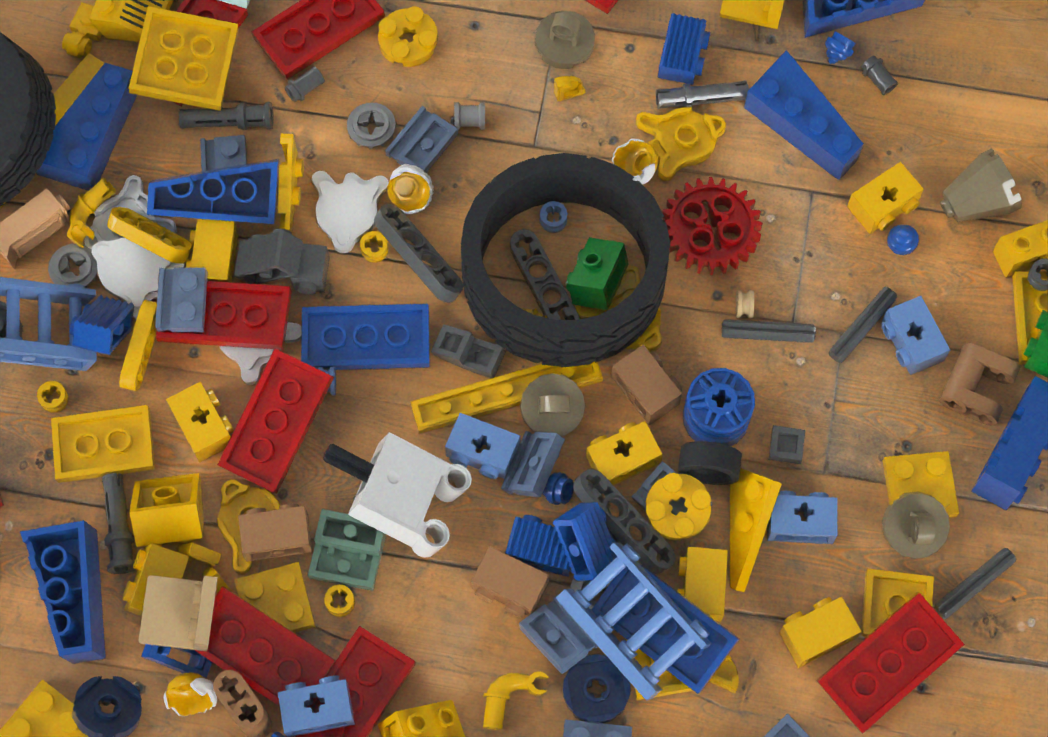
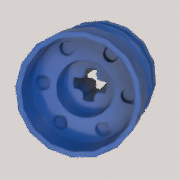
[683,368,755,446]

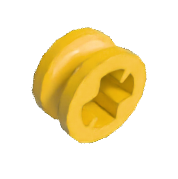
[360,231,389,263]
[37,381,69,413]
[324,584,355,617]

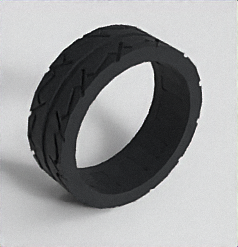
[461,153,670,367]

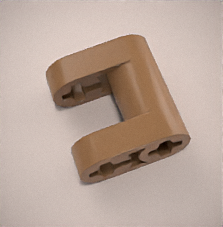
[940,343,1020,426]
[213,670,272,737]

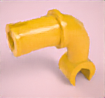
[67,178,116,248]
[483,671,549,730]

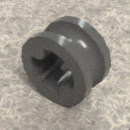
[1028,259,1048,291]

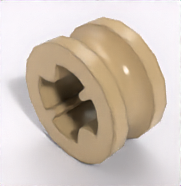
[736,290,754,318]

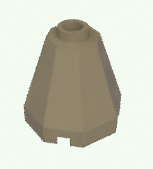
[940,148,1022,222]

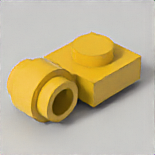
[62,2,102,58]

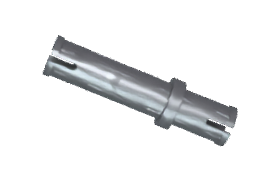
[656,80,749,109]

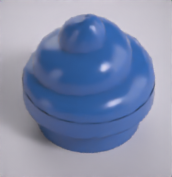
[825,31,856,64]
[887,224,919,255]
[543,472,574,505]

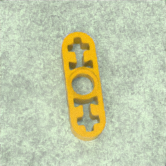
[107,207,192,263]
[119,300,157,392]

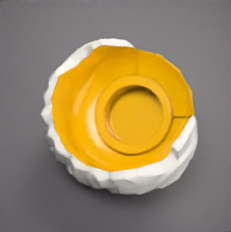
[611,139,659,184]
[387,164,434,214]
[163,672,217,716]

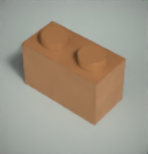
[611,344,682,425]
[238,503,312,562]
[471,546,549,617]

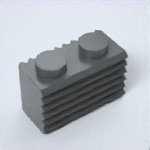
[234,229,303,284]

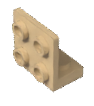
[138,575,218,651]

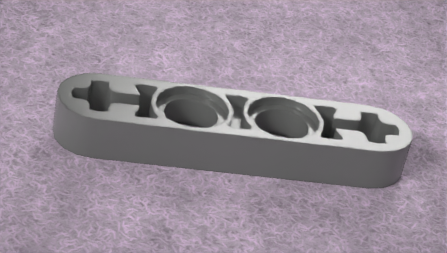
[374,204,464,303]
[510,229,580,320]
[573,469,675,574]

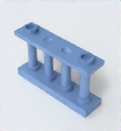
[0,277,97,371]
[556,542,712,701]

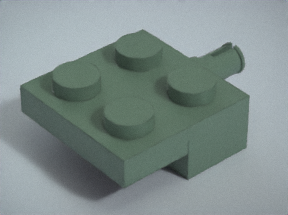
[308,496,386,591]

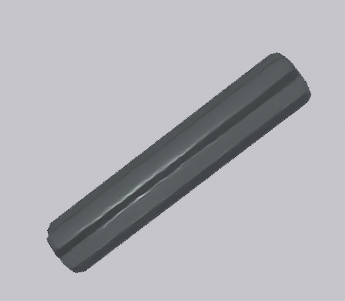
[829,287,897,363]
[721,319,816,343]
[934,548,1016,619]

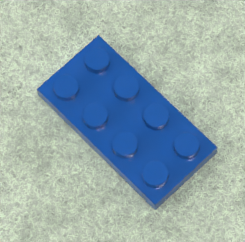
[301,304,430,370]
[591,561,740,694]

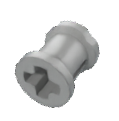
[454,102,485,130]

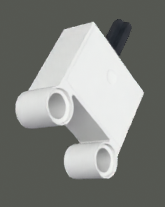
[323,432,472,558]

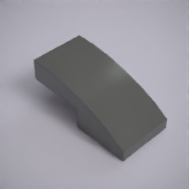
[431,324,506,378]

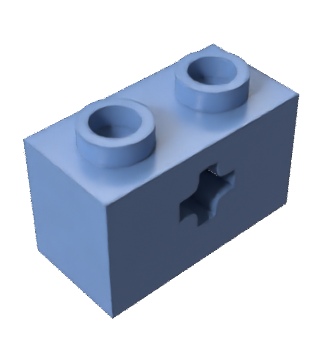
[881,296,950,375]
[445,413,520,479]
[767,491,837,544]
[278,676,355,737]

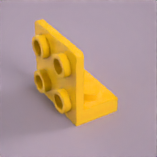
[719,0,784,29]
[378,700,465,737]

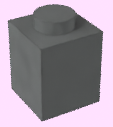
[290,244,330,295]

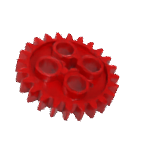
[662,177,763,275]

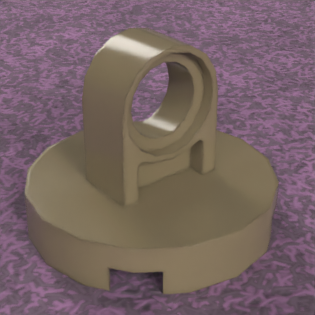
[535,11,595,69]
[520,373,585,436]
[882,492,950,559]

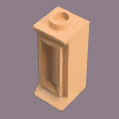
[0,188,70,269]

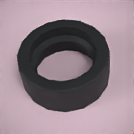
[678,441,742,485]

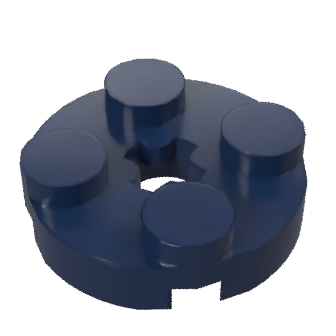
[563,654,631,723]
[72,676,142,737]

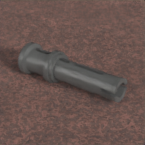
[179,102,274,130]
[102,473,136,574]

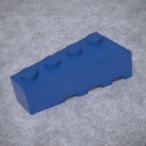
[803,0,925,38]
[744,50,864,180]
[36,63,137,191]
[147,159,279,224]
[971,376,1048,510]
[20,520,106,664]

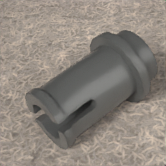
[861,56,898,95]
[285,66,325,102]

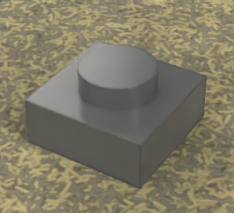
[768,425,805,464]

